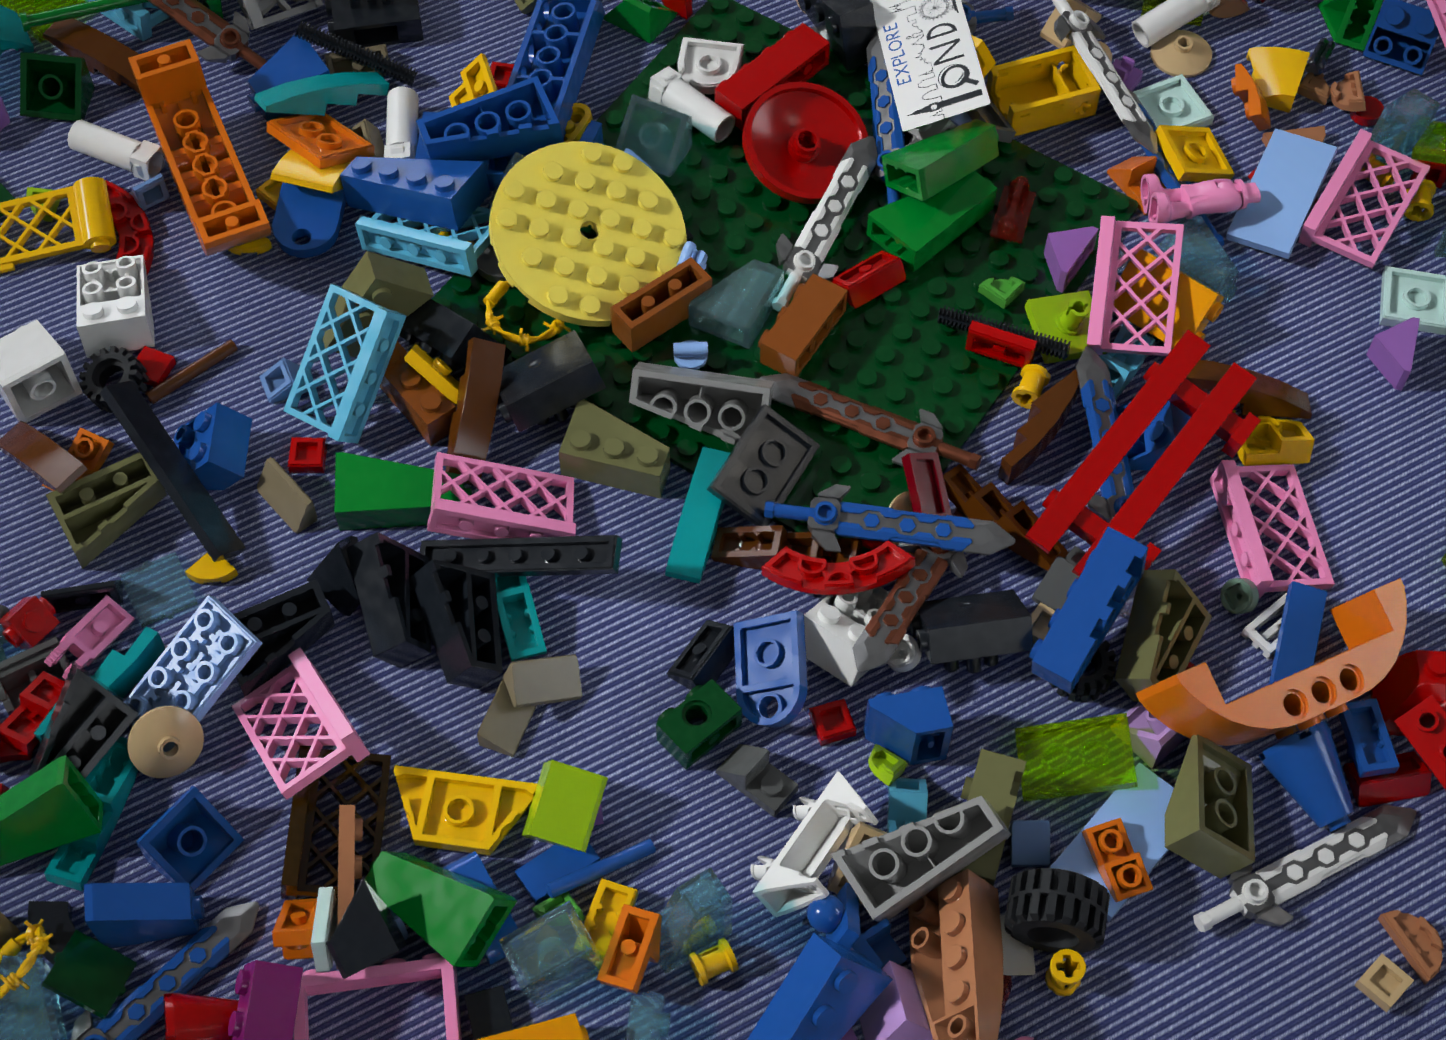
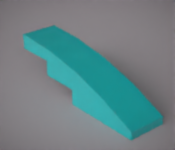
[254,72,389,116]
[665,447,730,584]
[495,576,547,662]
[34,626,166,744]
[44,736,139,891]

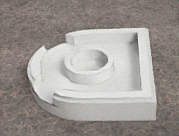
[678,37,744,94]

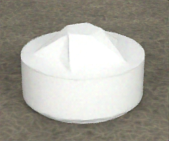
[887,634,921,672]

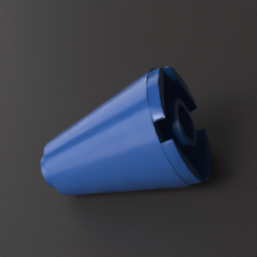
[1258,721,1355,832]

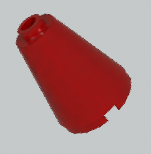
[164,992,239,1040]

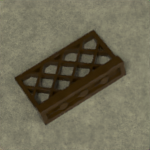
[281,746,391,900]

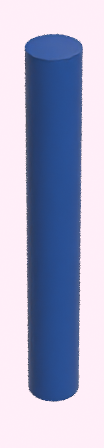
[546,839,656,898]

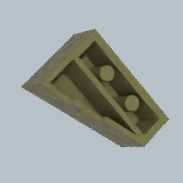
[323,251,434,358]
[559,399,670,499]
[46,452,167,569]
[1115,569,1212,702]
[950,749,1027,886]

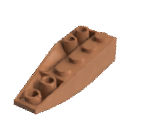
[908,869,1004,1040]

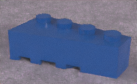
[416,76,564,161]
[340,156,490,231]

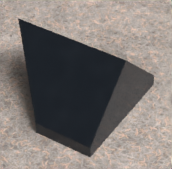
[307,536,360,616]
[326,878,407,979]

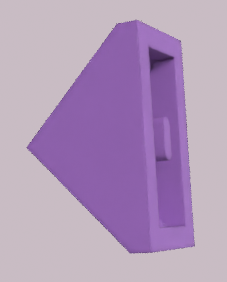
[1044,226,1099,293]
[1366,317,1420,391]

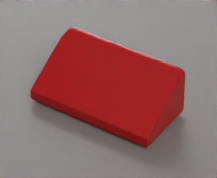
[830,250,906,308]
[1344,751,1432,807]

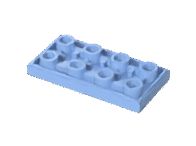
[1226,128,1337,259]
[125,595,262,752]
[1050,762,1174,922]

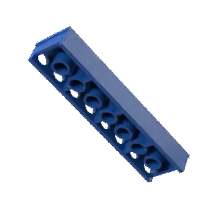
[481,0,605,191]

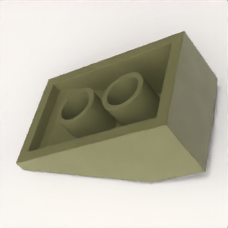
[1165,735,1255,879]

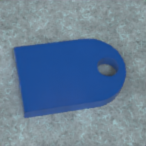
[272,182,347,258]
[734,610,808,728]

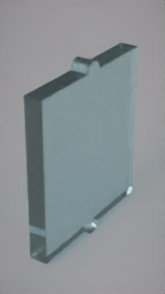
[119,552,198,628]

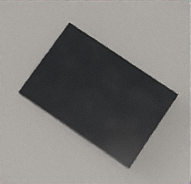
[707,404,820,526]

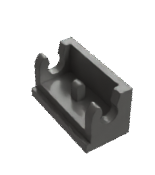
[0,637,70,716]

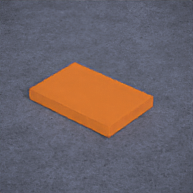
[267,113,375,169]

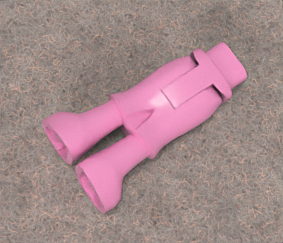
[1140,174,1261,223]

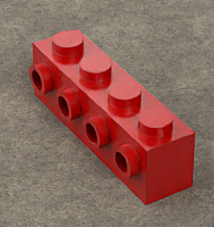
[715,23,830,131]
[1394,695,1446,790]

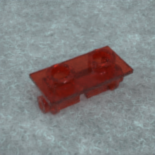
[990,176,1036,243]

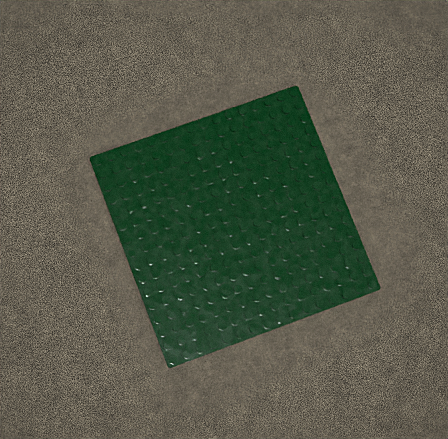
[432,0,1138,554]

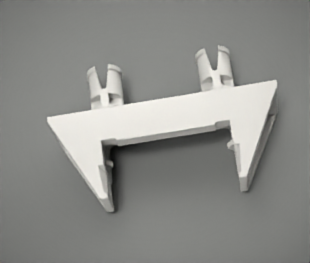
[750,772,879,917]

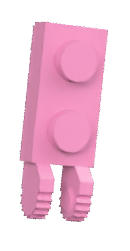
[44,595,135,680]

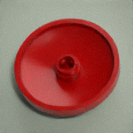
[742,82,868,204]

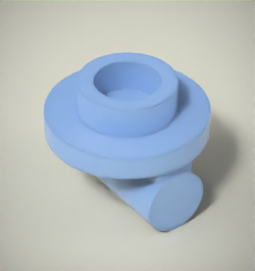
[676,241,708,270]
[673,340,708,370]

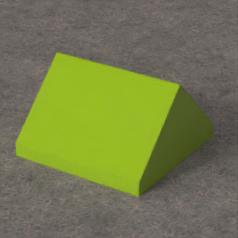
[521,760,608,853]

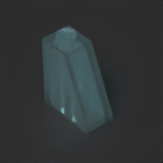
[1371,88,1441,165]
[1153,215,1239,304]
[689,259,784,349]
[658,867,733,974]
[0,952,68,1040]

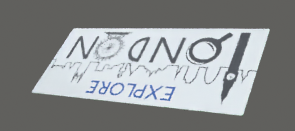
[870,0,991,132]

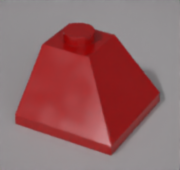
[1370,650,1446,736]

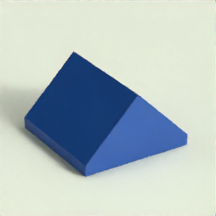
[136,785,244,891]

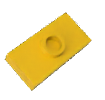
[404,344,459,404]
[574,878,638,963]

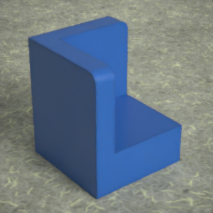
[851,918,907,969]

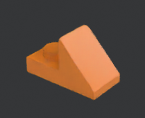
[1107,156,1166,216]
[272,898,317,960]
[596,904,662,994]

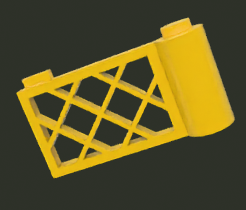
[0,177,117,274]

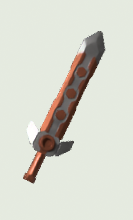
[147,0,267,70]
[759,373,982,471]
[852,508,968,672]

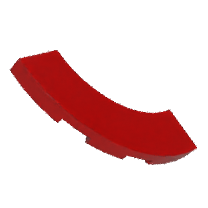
[106,180,154,275]
[761,540,915,595]

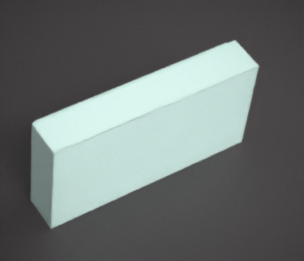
[311,886,337,972]

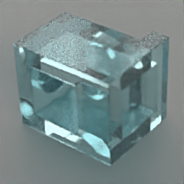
[625,992,671,1040]

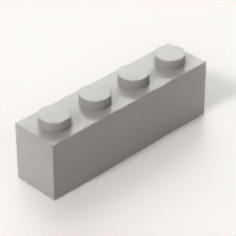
[629,362,774,445]
[830,796,1012,922]

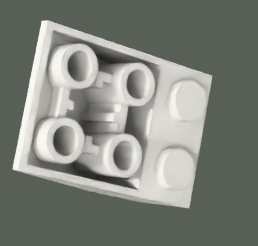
[77,255,155,358]
[804,587,890,687]

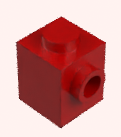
[0,596,60,649]

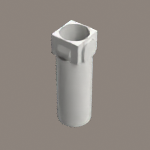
[1132,0,1221,48]
[648,66,735,143]
[384,87,419,159]
[67,119,165,181]

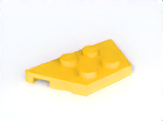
[394,765,537,855]

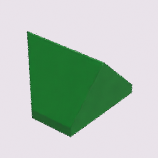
[604,0,678,44]
[1317,0,1384,51]

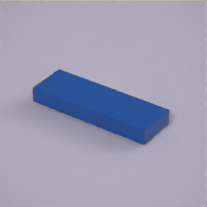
[1269,581,1328,684]

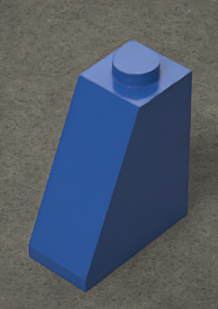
[247,35,330,121]
[84,883,205,949]

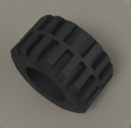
[1004,868,1110,953]

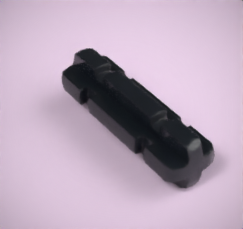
[1305,38,1335,76]

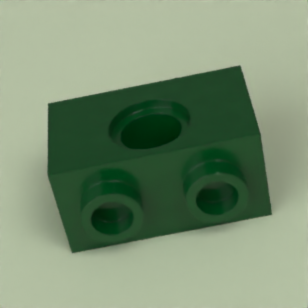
[656,679,742,770]

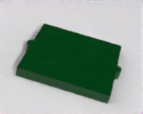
[41,930,137,1019]

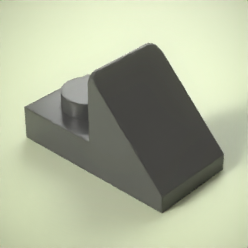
[1032,546,1086,611]
[716,744,798,817]

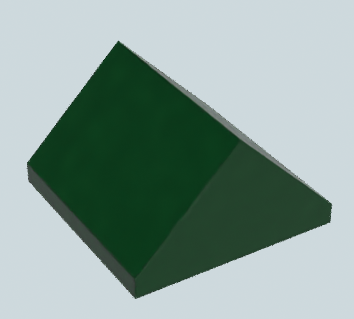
[20,52,95,121]

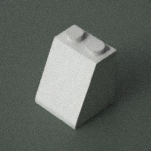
[0,319,83,423]

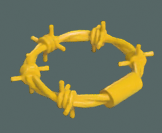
[482,280,571,352]
[0,919,54,999]

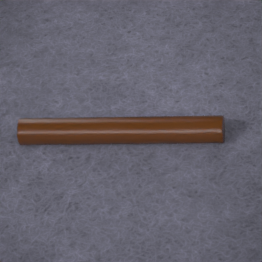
[145,339,238,405]

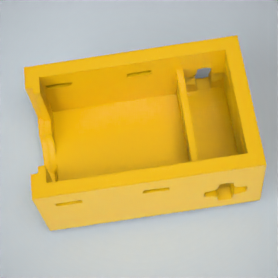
[986,45,1101,137]

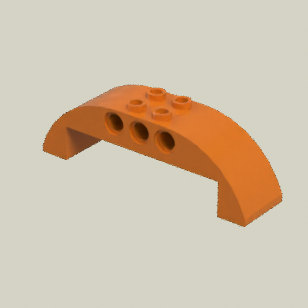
[128,39,271,256]
[1135,578,1407,746]

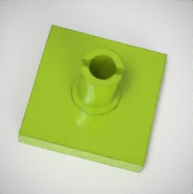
[1024,290,1107,364]

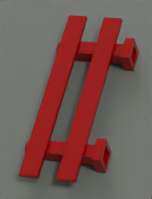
[1025,330,1261,577]

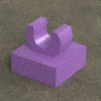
[1112,55,1143,92]

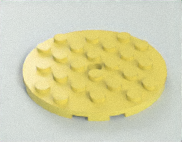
[489,141,687,327]

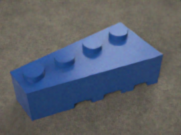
[1029,526,1148,694]
[747,933,893,1040]

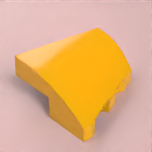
[1246,47,1310,113]
[1232,410,1315,466]

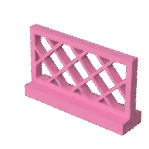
[1298,129,1431,269]
[1087,216,1184,356]
[427,452,576,539]
[1209,460,1335,599]
[231,647,370,800]

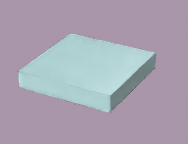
[1133,74,1214,128]
[1379,266,1446,335]

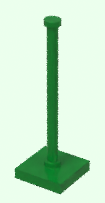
[19,0,223,32]

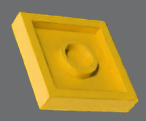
[1155,125,1235,182]

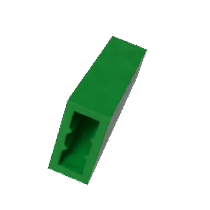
[881,119,999,201]
[866,171,997,272]
[334,452,472,531]
[0,755,104,866]
[365,851,517,967]

